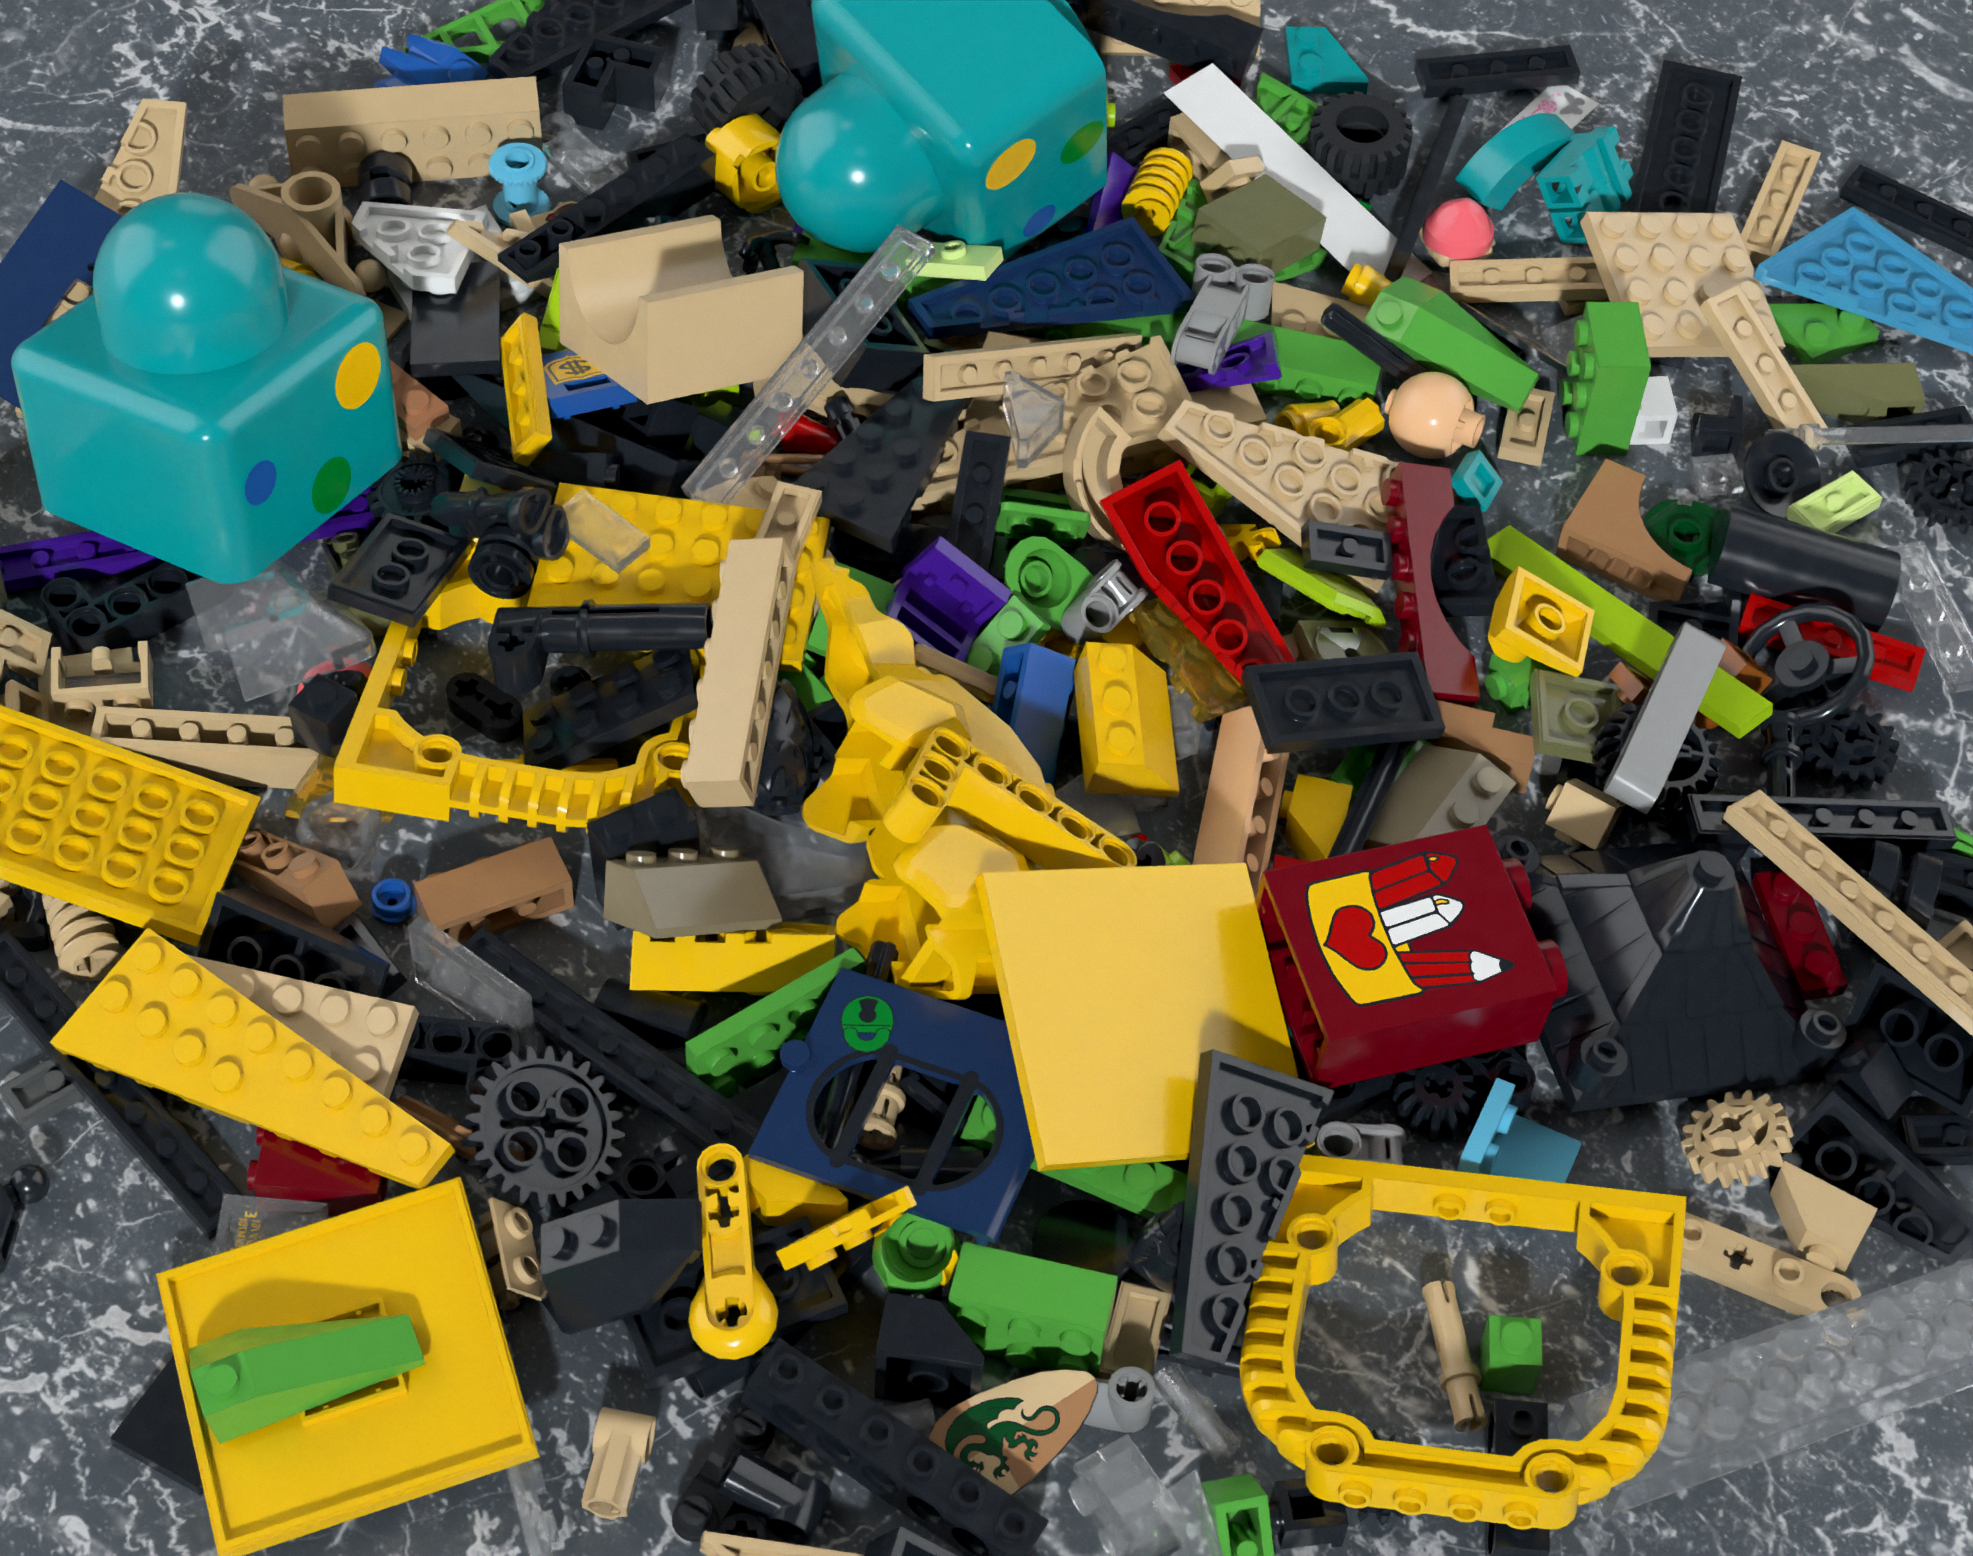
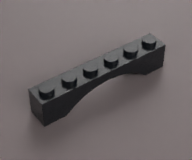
[1066,0,1264,87]

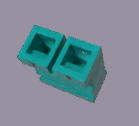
[1535,126,1634,244]

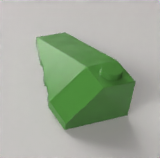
[1363,276,1539,413]
[190,1314,426,1444]

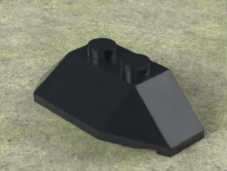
[540,1199,702,1335]

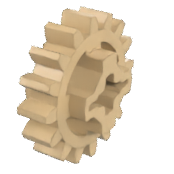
[1681,1090,1794,1188]

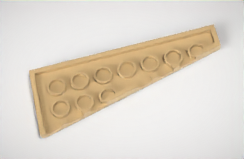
[913,335,1193,507]

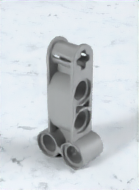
[1170,253,1275,375]

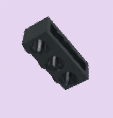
[1485,1398,1550,1556]

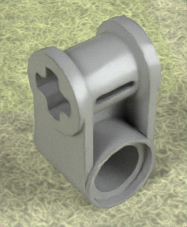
[1061,559,1148,645]
[1311,1121,1406,1165]

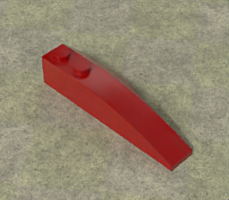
[1099,460,1296,688]

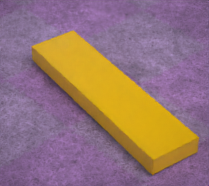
[500,312,552,467]

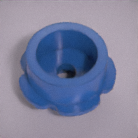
[368,878,417,924]

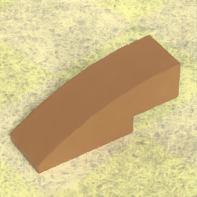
[1413,700,1535,794]

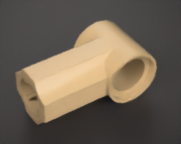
[582,1407,656,1520]

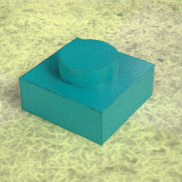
[1451,450,1503,512]

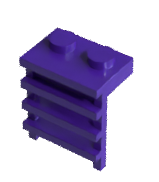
[885,536,1012,662]

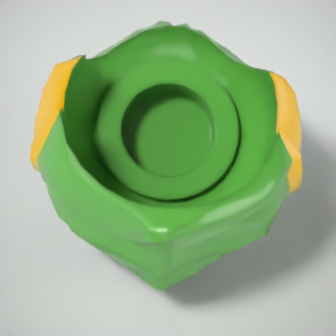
[872,1212,961,1295]

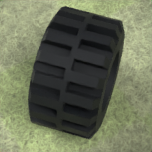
[690,43,804,134]
[1306,91,1413,199]

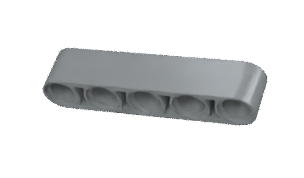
[1603,622,1727,814]

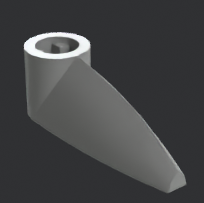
[1004,1366,1156,1433]

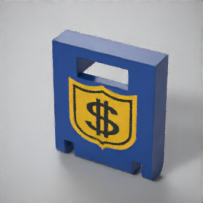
[542,349,637,420]

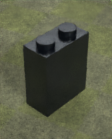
[586,787,700,931]

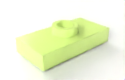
[907,240,1003,281]
[1786,470,1883,533]

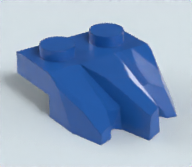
[374,34,490,88]

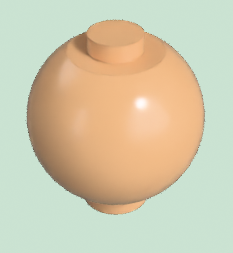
[1385,372,1486,459]

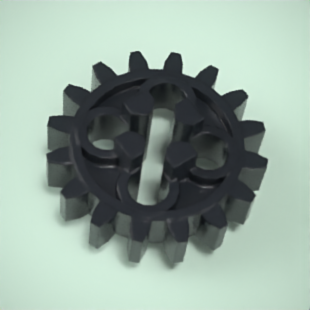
[1903,449,1973,534]

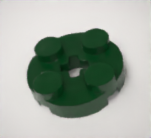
[1643,499,1717,583]

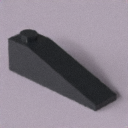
[197,886,391,998]
[1769,1080,1973,1267]

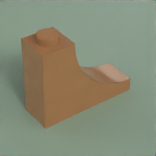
[1555,458,1692,601]

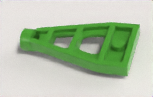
[404,0,545,63]

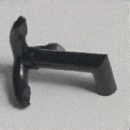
[738,230,810,275]

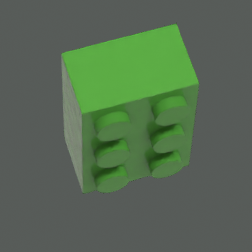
[1559,302,1651,455]
[948,1241,1118,1378]

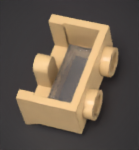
[51,640,154,722]

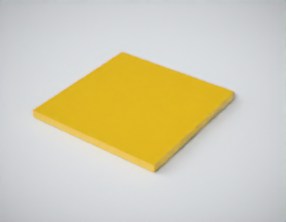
[975,863,1315,1171]
[156,1177,540,1556]

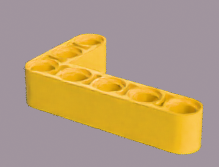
[882,727,1137,870]

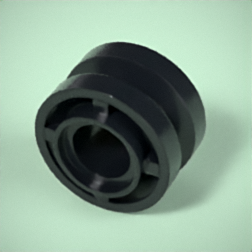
[468,526,539,599]

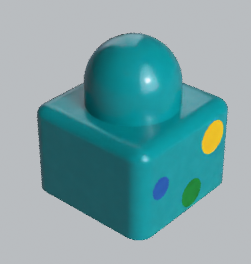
[775,0,1107,264]
[11,192,402,584]

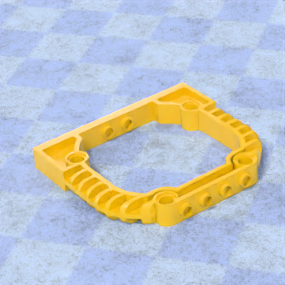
[334,541,706,834]
[1240,1154,1687,1530]

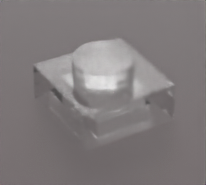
[1687,453,1745,502]

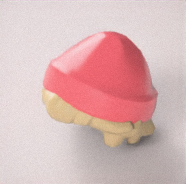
[1419,198,1495,267]

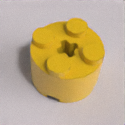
[705,113,782,213]

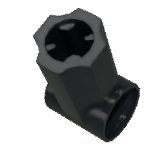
[717,1447,832,1545]

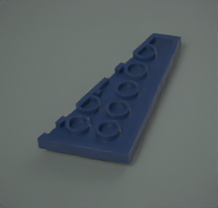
[908,216,1196,340]

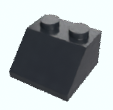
[874,1292,984,1410]

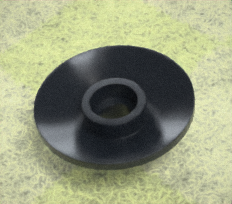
[1743,432,1821,519]

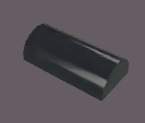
[1707,501,1901,633]

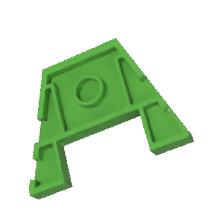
[1158,179,1327,284]

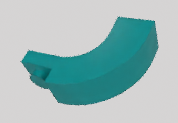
[1455,113,1576,211]

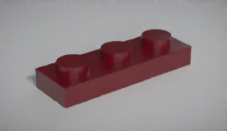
[1751,870,1848,1001]

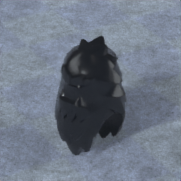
[749,678,822,816]

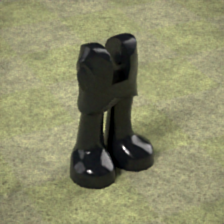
[431,486,569,561]

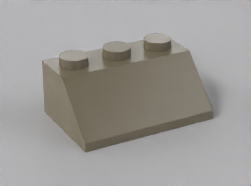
[1362,744,1517,851]
[603,845,782,939]

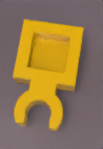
[1219,524,1281,563]

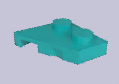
[1284,26,1369,94]

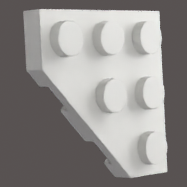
[351,201,488,295]

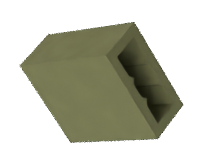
[1191,174,1327,274]

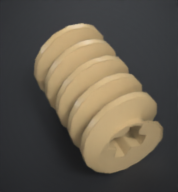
[42,894,122,982]

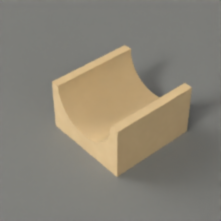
[559,215,804,405]

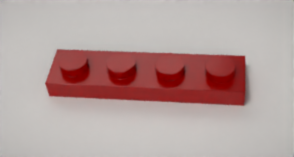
[1738,593,1926,693]

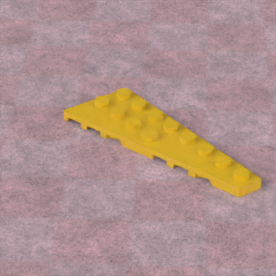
[50,928,455,1190]

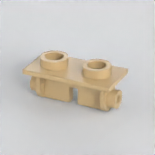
[478,1197,541,1311]

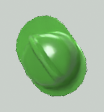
[1003,536,1094,632]

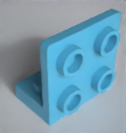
[1457,1078,1581,1183]

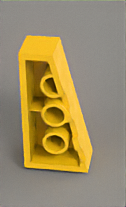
[630,922,837,996]

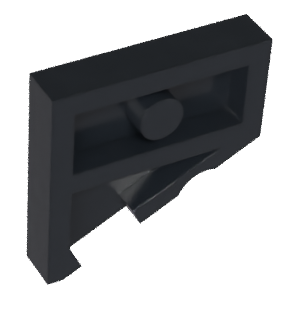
[1646,592,1741,646]

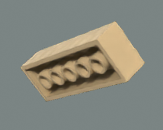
[283,76,543,188]

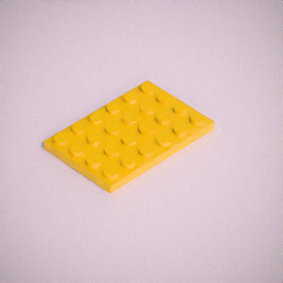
[527,483,830,673]
[0,705,261,947]

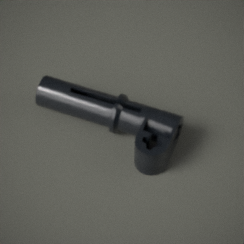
[488,599,714,694]

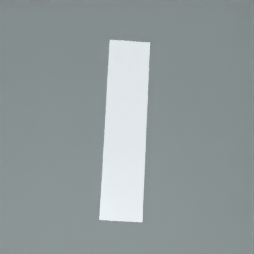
[1164,63,1433,283]

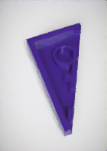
[1176,330,1282,392]

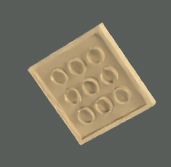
[1580,212,1785,357]

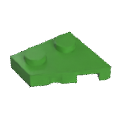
[1255,72,1320,147]
[1769,304,1880,364]

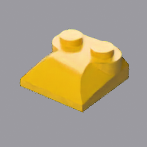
[1488,566,1595,677]

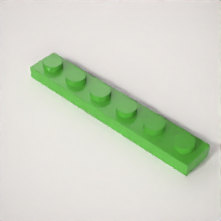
[960,1095,1188,1219]

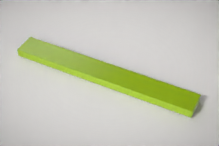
[1488,525,1773,739]

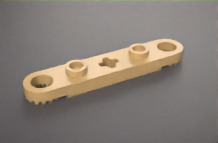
[1681,1212,1862,1329]

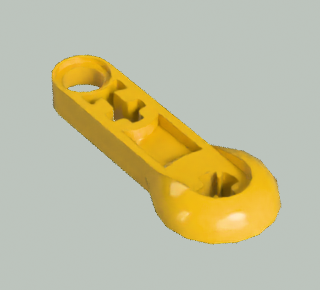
[688,1143,778,1360]

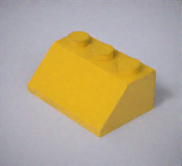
[1073,642,1180,797]

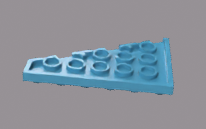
[1754,206,1973,354]

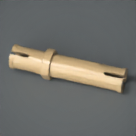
[1422,1280,1488,1432]

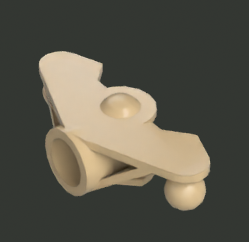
[230,171,388,296]

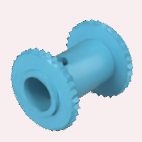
[488,143,551,227]

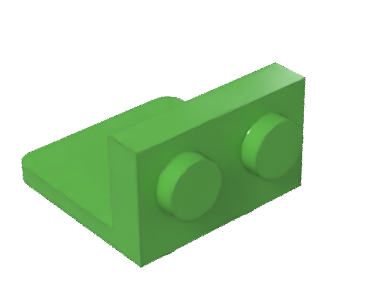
[995,487,1091,548]

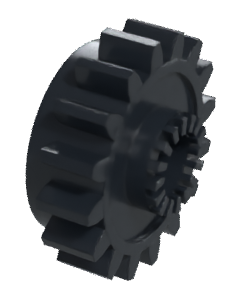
[366,452,464,531]

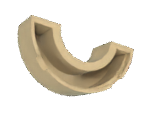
[1063,406,1225,555]

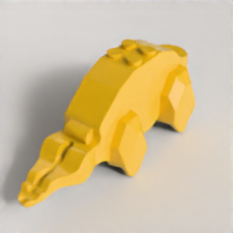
[802,557,1055,1000]

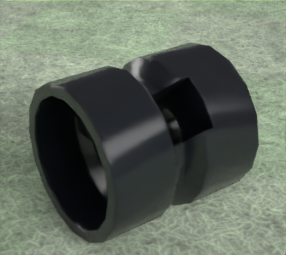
[358,152,413,209]

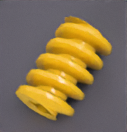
[1121,147,1193,237]

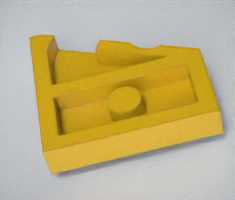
[776,1185,917,1271]

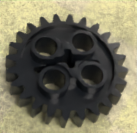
[459,1046,625,1213]

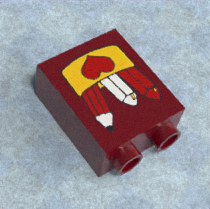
[1255,825,1568,1088]

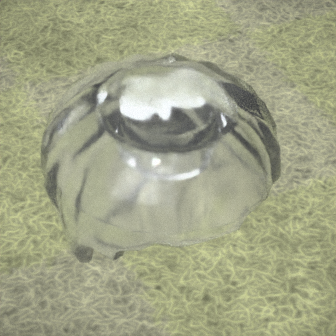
[296,789,383,871]

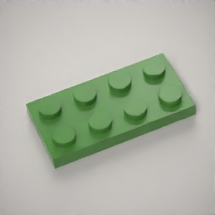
[685,947,865,1098]

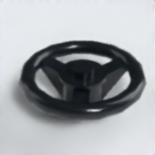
[1740,604,1875,729]

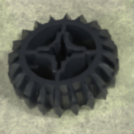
[1592,698,1721,821]

